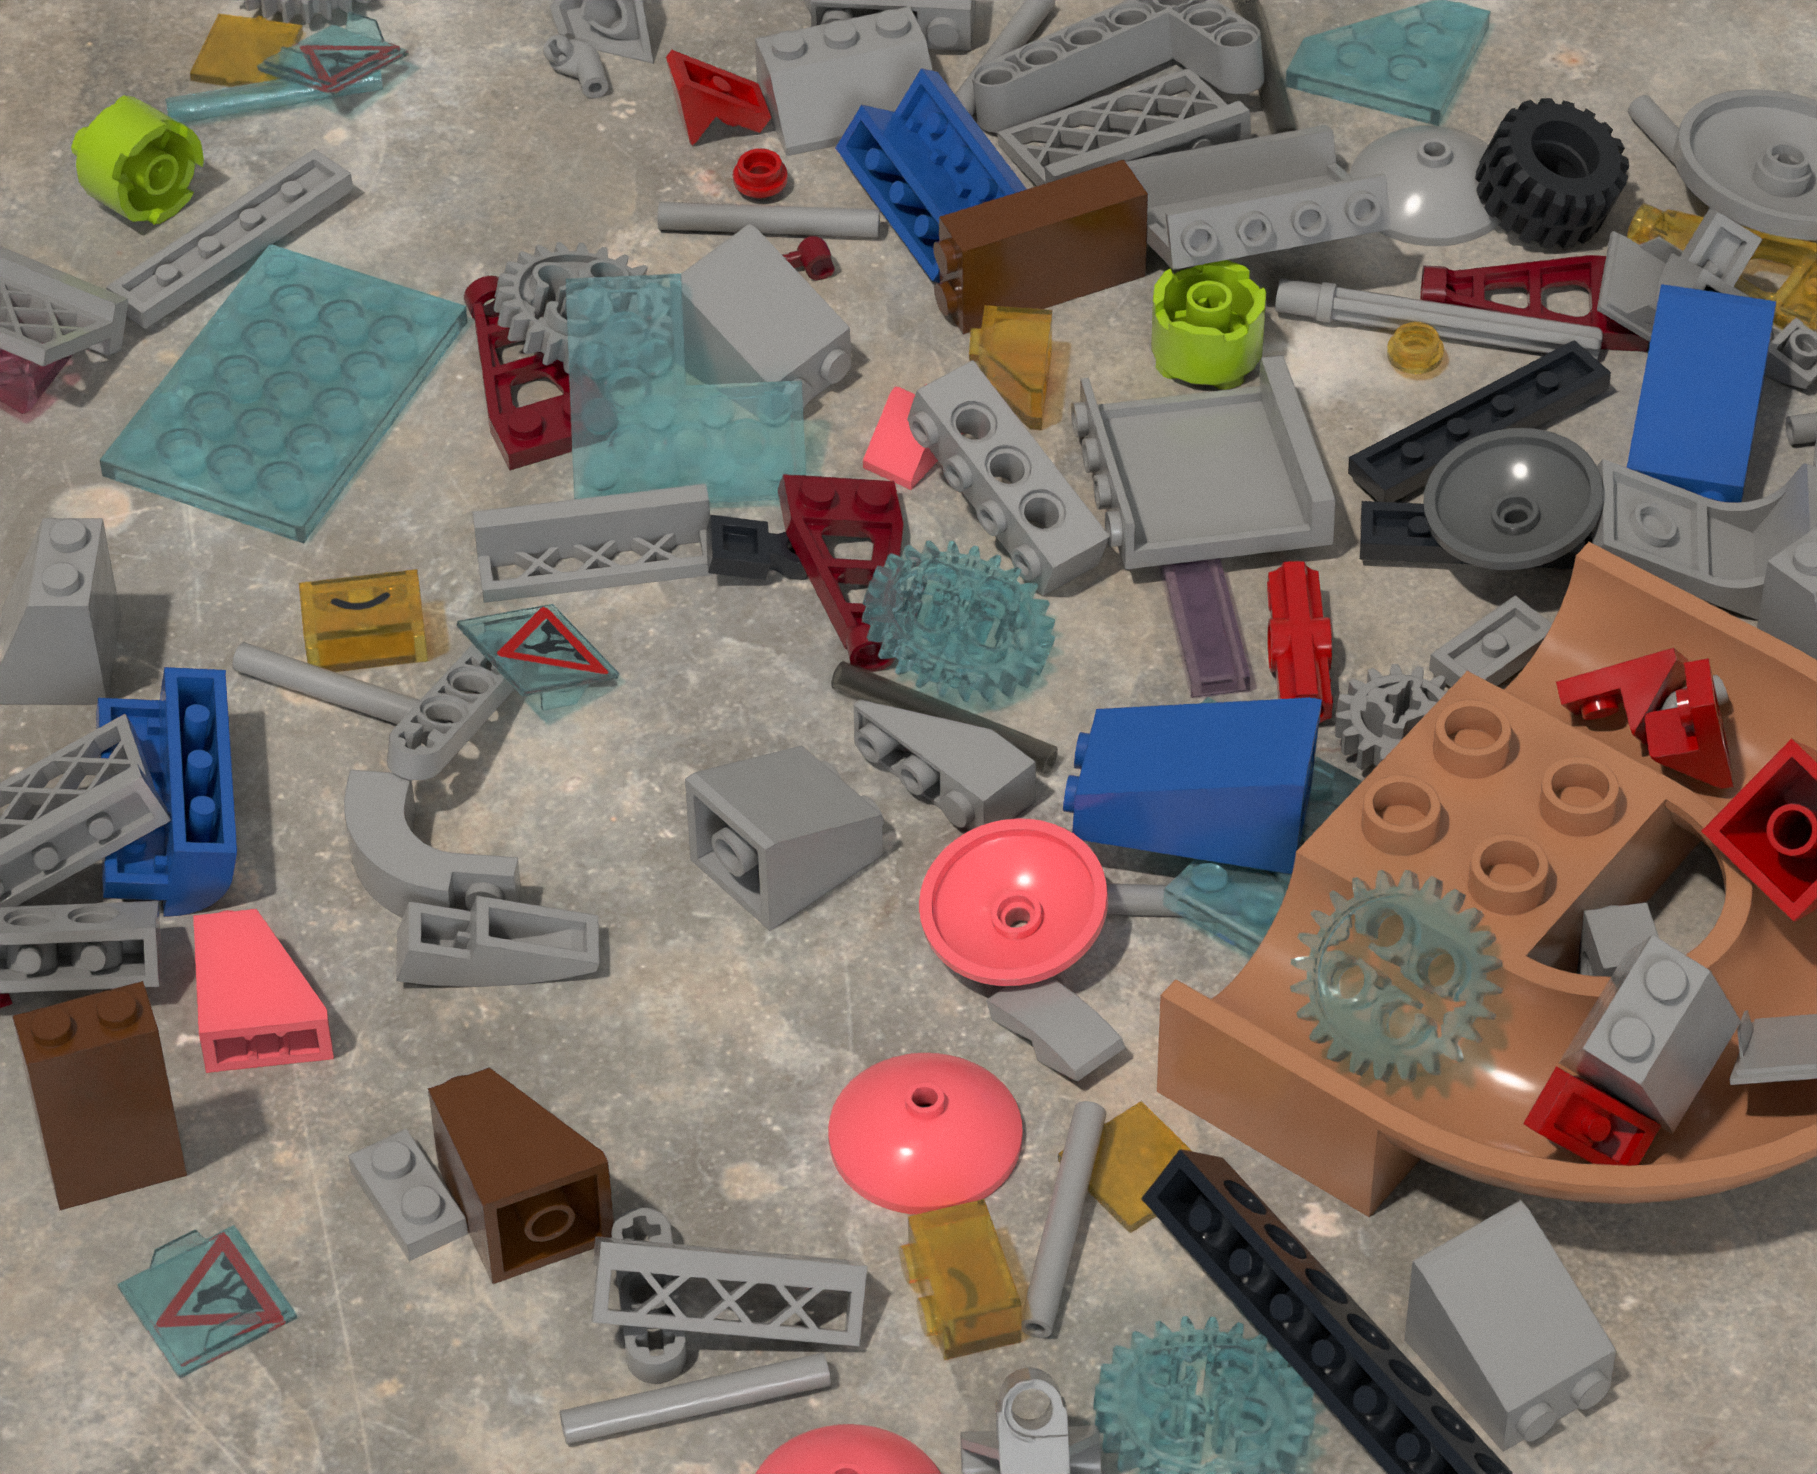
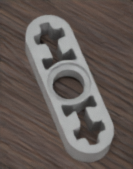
[612,1208,687,1384]

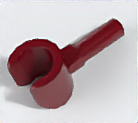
[782,236,835,280]

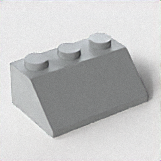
[755,6,933,156]

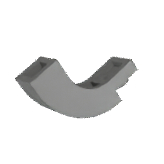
[344,770,522,918]

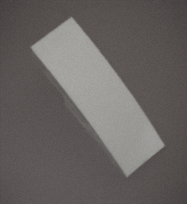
[396,896,599,987]

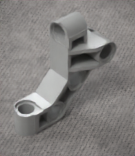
[960,1367,1101,1474]

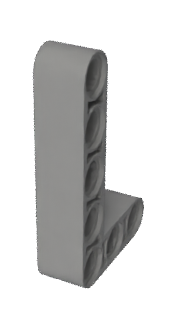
[972,0,1264,133]

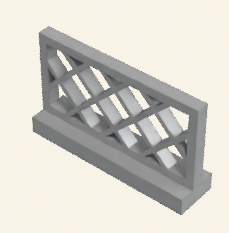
[997,68,1251,186]
[0,246,129,366]
[0,714,171,907]

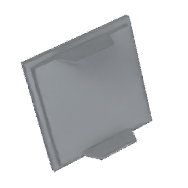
[1597,231,1683,342]
[1730,1010,1817,1085]

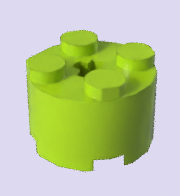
[71,95,204,225]
[1151,260,1266,390]

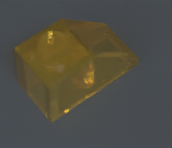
[969,305,1053,430]

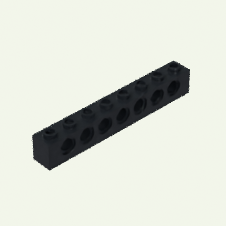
[1141,1149,1513,1474]

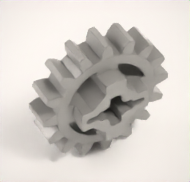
[1335,664,1447,770]

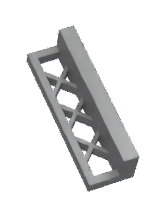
[472,484,717,603]
[591,1237,867,1346]

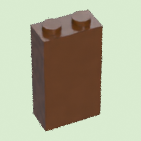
[934,159,1148,335]
[12,981,187,1211]

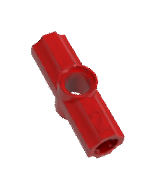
[1267,561,1333,724]

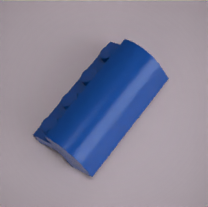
[835,68,1026,283]
[96,667,237,917]

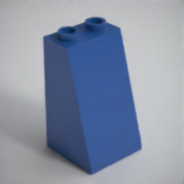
[1627,284,1777,503]
[1063,697,1322,874]

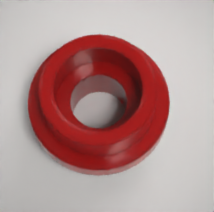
[733,148,788,199]

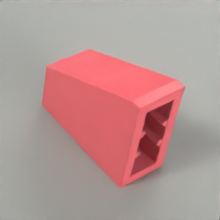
[193,909,334,1073]

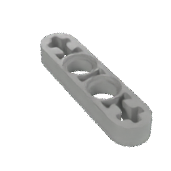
[387,636,524,780]

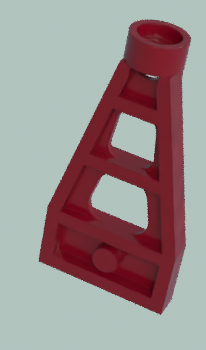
[1420,255,1649,352]
[463,276,617,471]
[777,474,904,672]

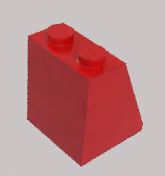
[1701,738,1817,922]

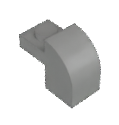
[1656,208,1762,304]

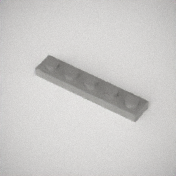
[106,149,353,329]

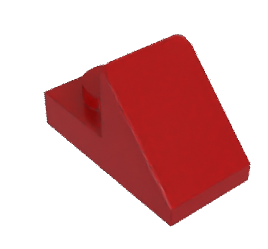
[666,49,771,145]
[1556,647,1688,744]
[1645,658,1734,789]
[1523,1066,1661,1166]

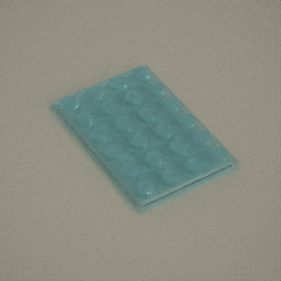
[99,244,468,544]

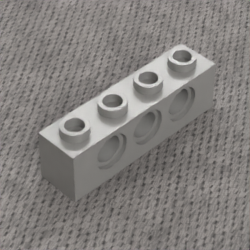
[907,360,1110,596]
[0,901,162,993]

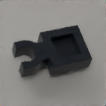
[706,515,807,580]

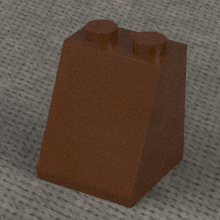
[428,1067,614,1284]

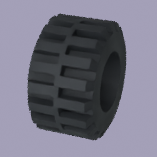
[1475,98,1629,249]

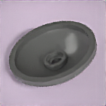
[1423,428,1603,570]

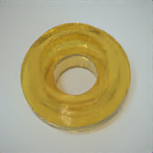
[1387,322,1444,374]

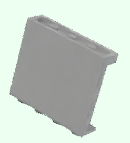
[1125,125,1391,270]
[1071,355,1336,570]

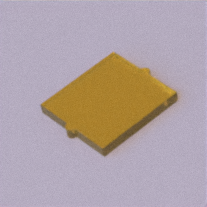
[190,13,303,93]
[1058,1101,1192,1233]

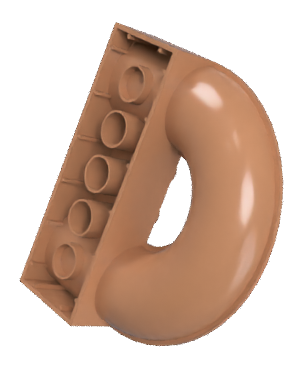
[1157,542,1817,1217]

